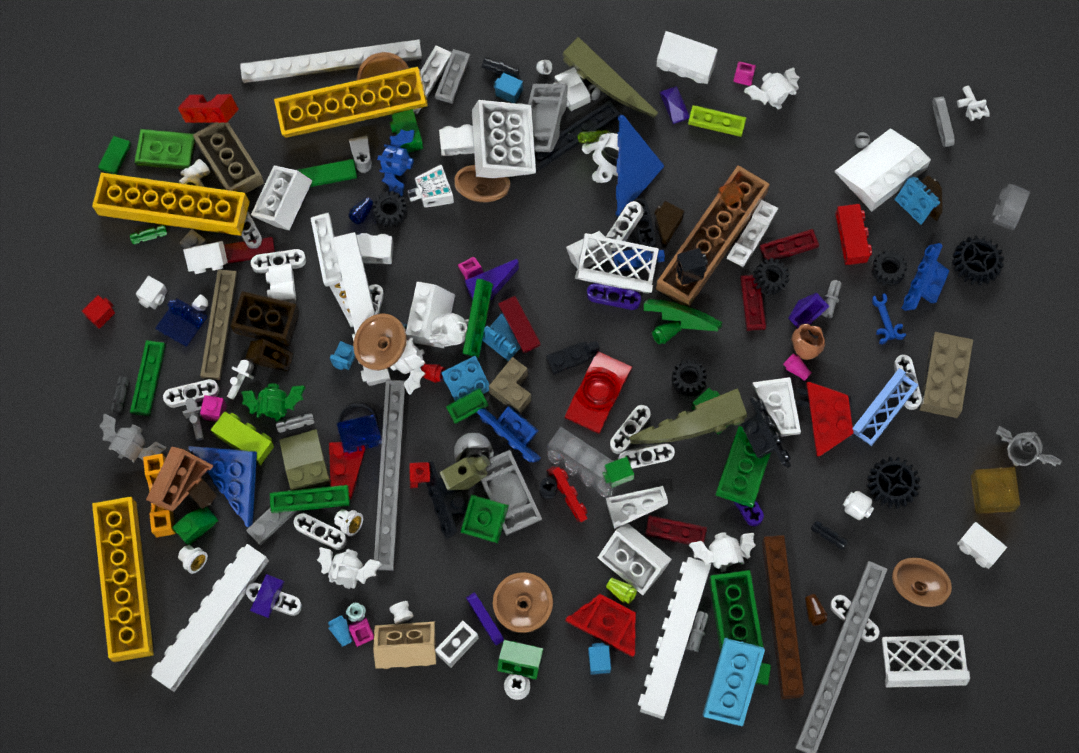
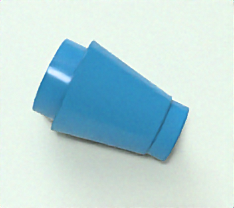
[328,615,353,647]

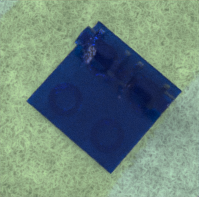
[155,298,208,347]
[336,414,382,454]

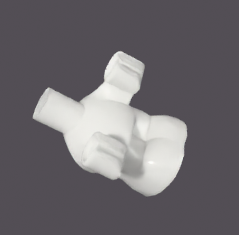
[179,159,210,187]

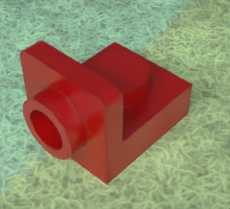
[409,462,430,488]

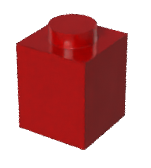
[82,295,115,329]

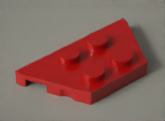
[806,382,854,457]
[565,594,636,657]

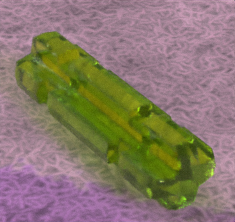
[577,130,610,143]

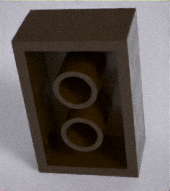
[231,291,299,346]

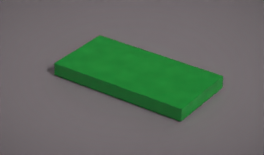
[716,426,771,508]

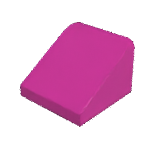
[734,62,756,86]
[458,257,484,280]
[348,617,374,647]

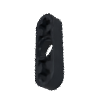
[631,198,656,248]

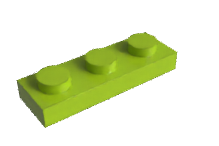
[688,105,746,137]

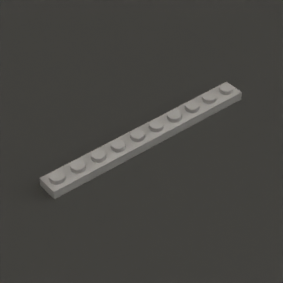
[374,380,405,571]
[795,561,887,753]

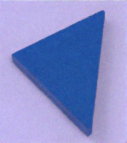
[615,115,664,217]
[189,446,257,527]

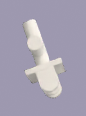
[957,86,989,121]
[227,360,254,400]

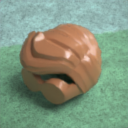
[791,324,825,360]

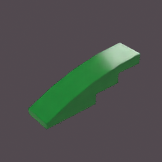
[644,298,722,331]

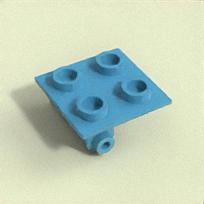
[895,177,941,225]
[482,314,520,361]
[441,356,489,401]

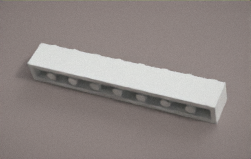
[331,232,391,386]
[151,544,269,692]
[638,557,711,719]

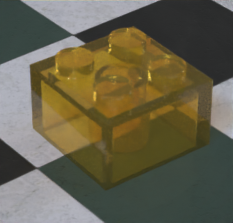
[971,467,1020,514]

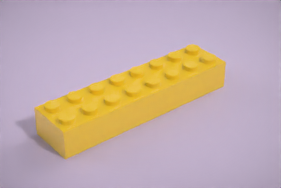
[274,67,428,138]
[92,173,249,236]
[92,497,154,662]

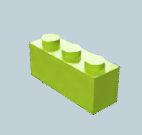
[211,411,274,466]

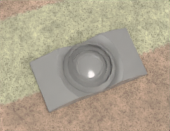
[528,84,568,152]
[480,450,542,536]

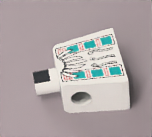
[407,165,454,208]

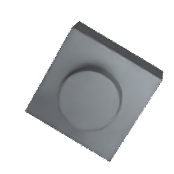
[179,229,207,249]

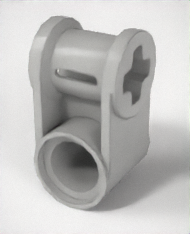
[349,135,372,173]

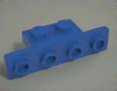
[902,243,950,311]
[477,406,541,462]

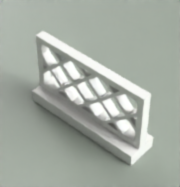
[575,233,659,294]
[882,635,970,687]

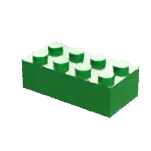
[709,570,763,652]

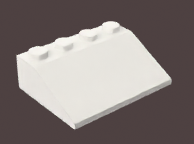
[472,100,536,178]
[835,128,931,212]

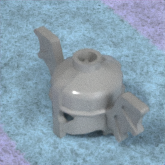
[99,414,166,463]
[996,426,1062,466]

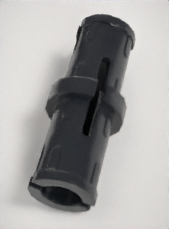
[482,57,519,79]

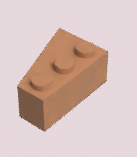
[146,447,213,511]

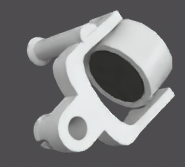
[582,133,619,183]

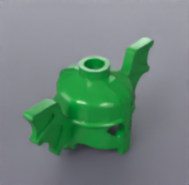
[241,384,306,422]

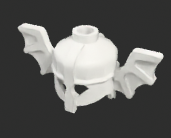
[744,68,800,110]
[429,313,469,347]
[387,338,425,394]
[689,533,756,572]
[317,547,382,589]

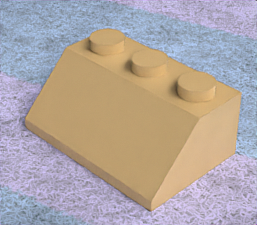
[373,621,436,669]

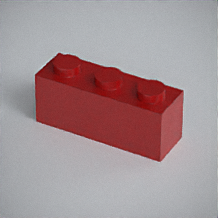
[835,204,872,265]

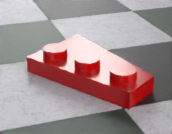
[329,440,368,500]
[547,467,588,522]

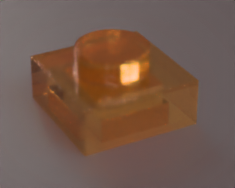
[718,181,744,206]

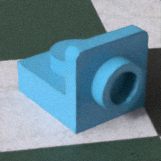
[330,341,355,370]

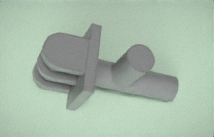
[183,398,204,441]

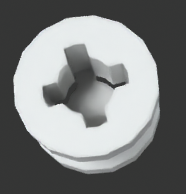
[389,601,414,624]

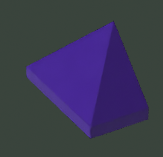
[660,86,690,124]
[788,292,830,328]
[250,574,285,618]

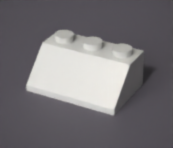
[657,31,718,84]
[251,166,312,230]
[406,282,455,348]
[597,523,672,595]

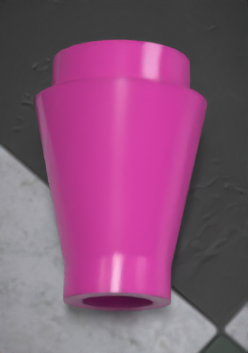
[783,353,812,381]

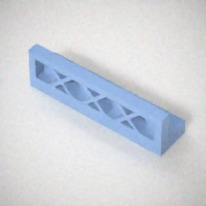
[853,368,918,446]

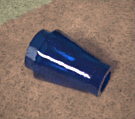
[348,197,374,224]

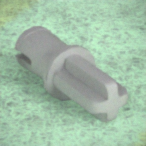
[821,280,842,318]
[686,611,709,652]

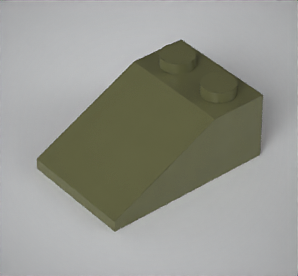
[279,429,331,491]

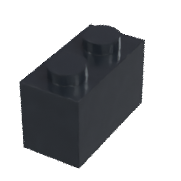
[676,248,708,285]

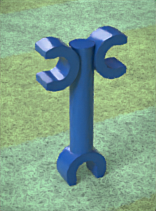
[872,293,906,344]

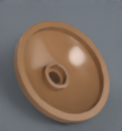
[357,52,409,80]
[454,165,510,202]
[353,314,407,371]
[892,558,952,607]
[493,573,553,633]

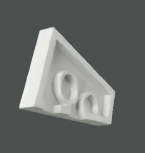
[752,377,801,437]
[606,486,668,529]

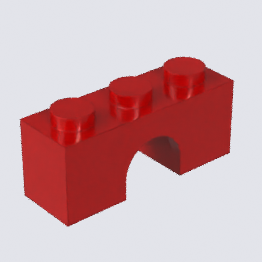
[178,94,239,123]

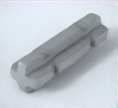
[276,413,314,433]

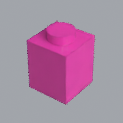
[200,395,227,422]

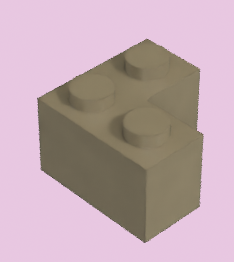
[489,357,531,415]

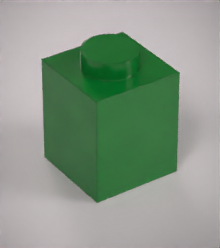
[602,456,634,488]

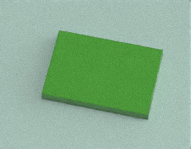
[135,129,195,169]

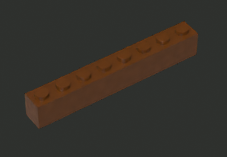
[762,535,804,699]

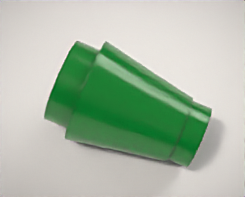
[652,321,681,344]

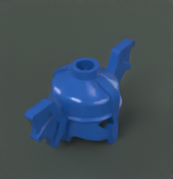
[377,130,415,196]

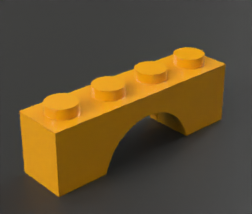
[143,454,176,538]

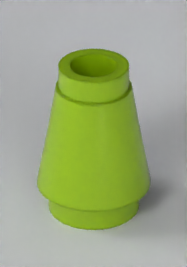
[606,578,637,604]

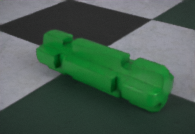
[130,225,167,244]

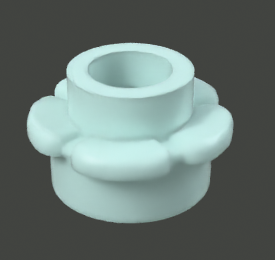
[346,602,366,622]

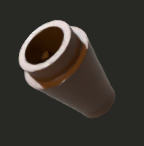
[805,594,828,626]

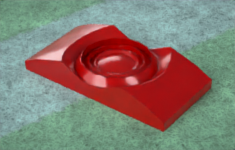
[565,351,633,434]

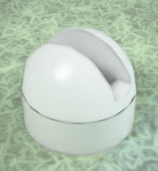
[536,60,552,75]
[192,294,208,311]

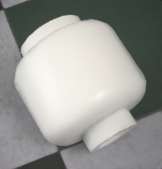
[843,491,874,520]

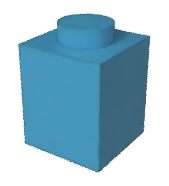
[494,73,523,104]
[588,643,611,675]

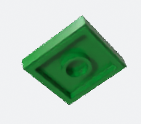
[460,494,509,543]

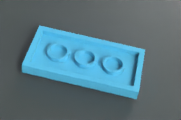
[703,638,765,726]

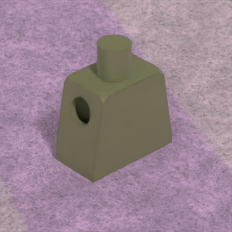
[440,455,490,490]

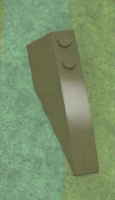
[562,37,658,118]
[629,388,747,444]

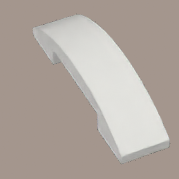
[727,200,778,267]

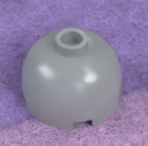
[454,433,494,463]

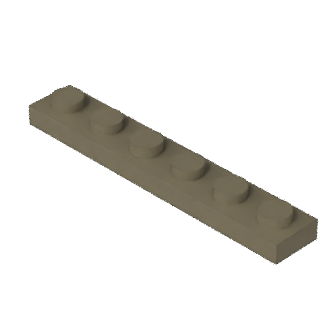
[200,269,238,380]

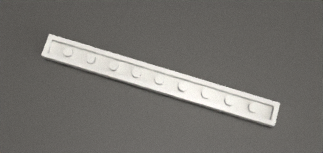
[240,40,422,83]

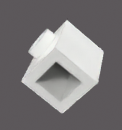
[136,276,168,309]

